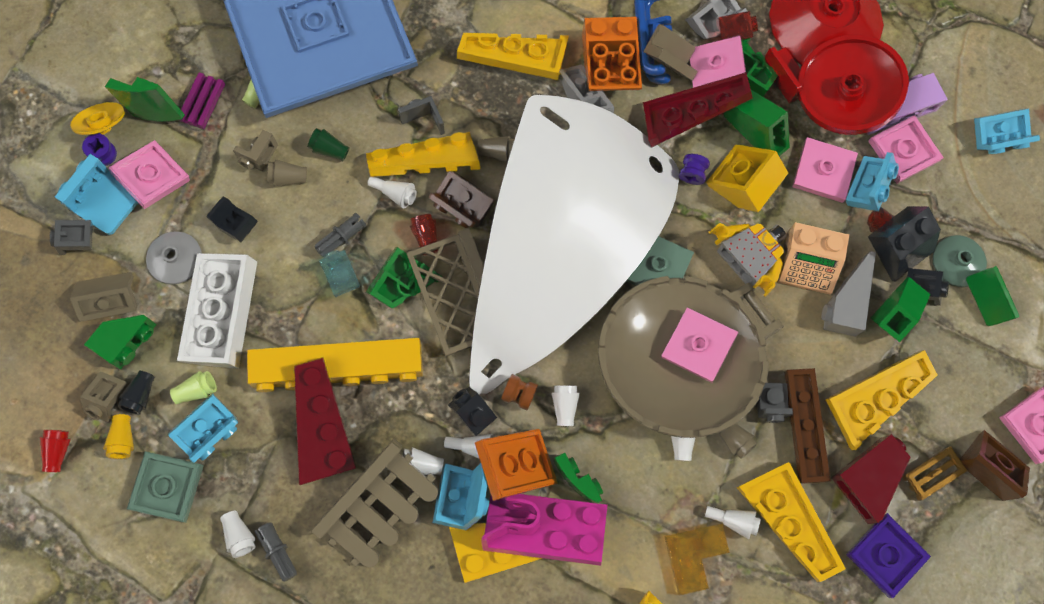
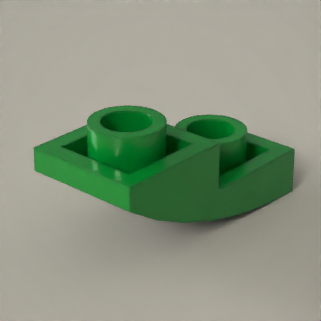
[553,453,603,503]

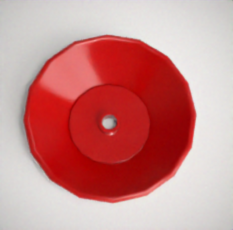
[769,0,884,65]

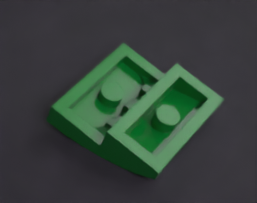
[105,77,185,121]

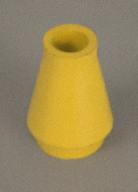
[103,414,134,459]

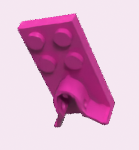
[481,494,607,566]

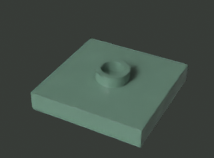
[626,236,694,286]
[127,451,204,523]

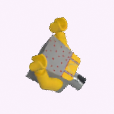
[708,223,787,297]

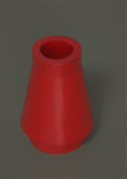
[39,430,71,472]

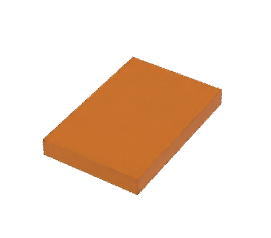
[475,429,557,501]

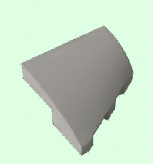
[685,0,757,39]

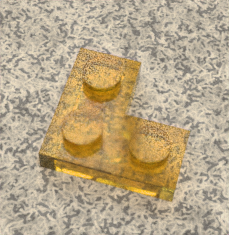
[664,524,730,595]

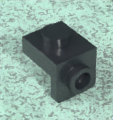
[207,196,258,243]
[448,387,497,436]

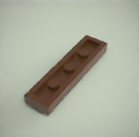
[784,368,831,484]

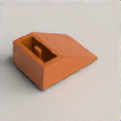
[582,17,642,91]

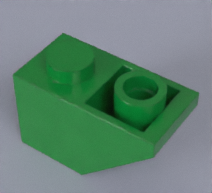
[870,277,931,342]
[84,315,157,369]

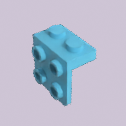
[55,154,138,235]
[432,463,489,530]

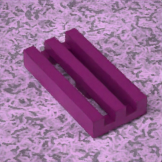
[179,72,225,129]

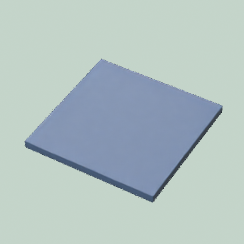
[223,0,418,118]

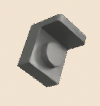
[50,220,93,255]
[757,383,793,423]

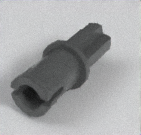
[314,213,366,257]
[255,522,297,582]

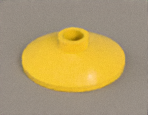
[70,102,125,135]

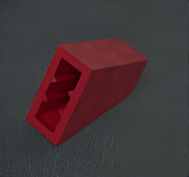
[831,434,911,524]

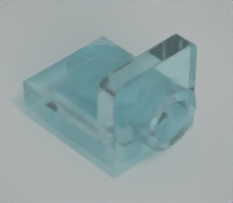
[319,250,361,297]

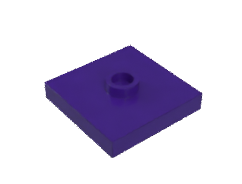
[846,513,931,598]

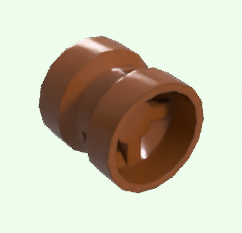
[501,374,538,411]

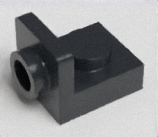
[907,268,949,306]

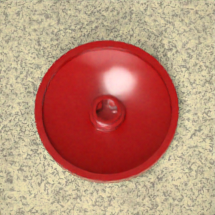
[798,35,909,135]

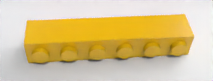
[247,338,423,392]

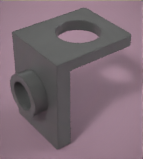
[398,96,445,135]

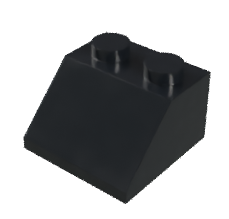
[868,206,941,281]

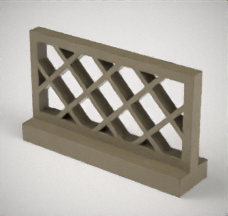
[407,228,484,357]

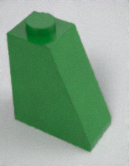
[723,90,790,156]

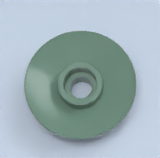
[932,235,987,287]

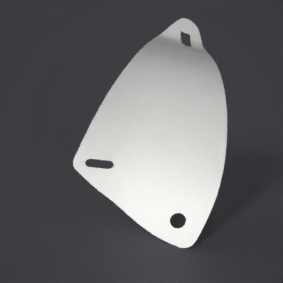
[469,95,679,394]

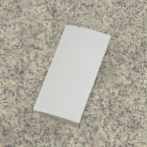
[177,253,257,368]

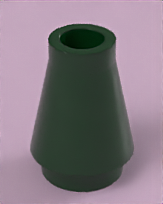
[307,128,350,162]

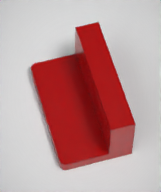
[765,47,802,104]

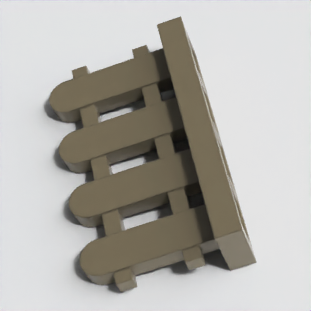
[311,438,438,568]

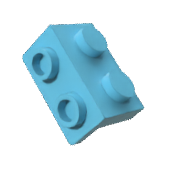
[974,109,1040,154]
[845,152,899,212]
[168,394,238,463]

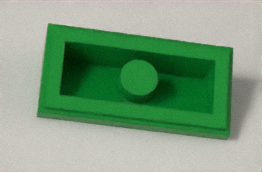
[966,266,1020,326]

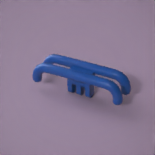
[634,0,672,84]

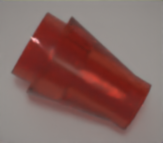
[409,214,438,256]

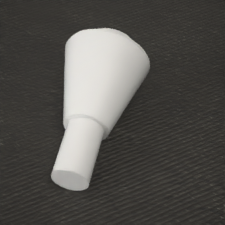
[368,177,417,209]
[444,434,494,458]
[705,506,761,540]

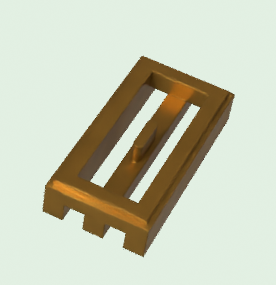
[902,446,967,501]

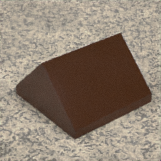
[960,430,1030,501]

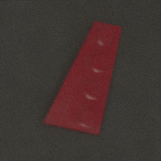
[643,72,753,148]
[294,357,356,485]

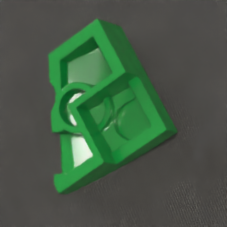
[741,34,778,96]
[365,247,443,309]

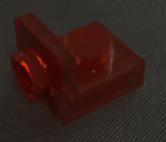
[718,11,758,40]

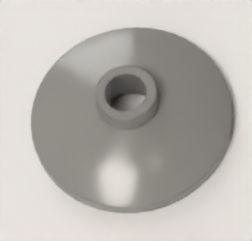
[146,231,202,285]

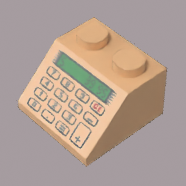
[778,222,849,295]

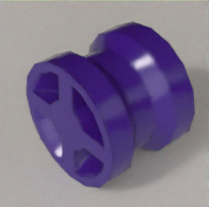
[82,133,117,166]
[679,154,710,185]

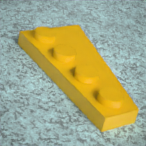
[457,33,569,80]
[366,132,480,177]
[825,350,938,450]
[736,462,846,582]
[449,523,543,583]

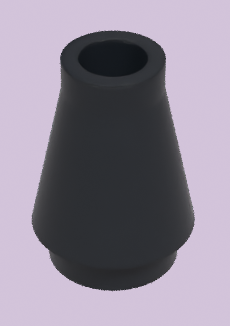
[118,370,155,415]

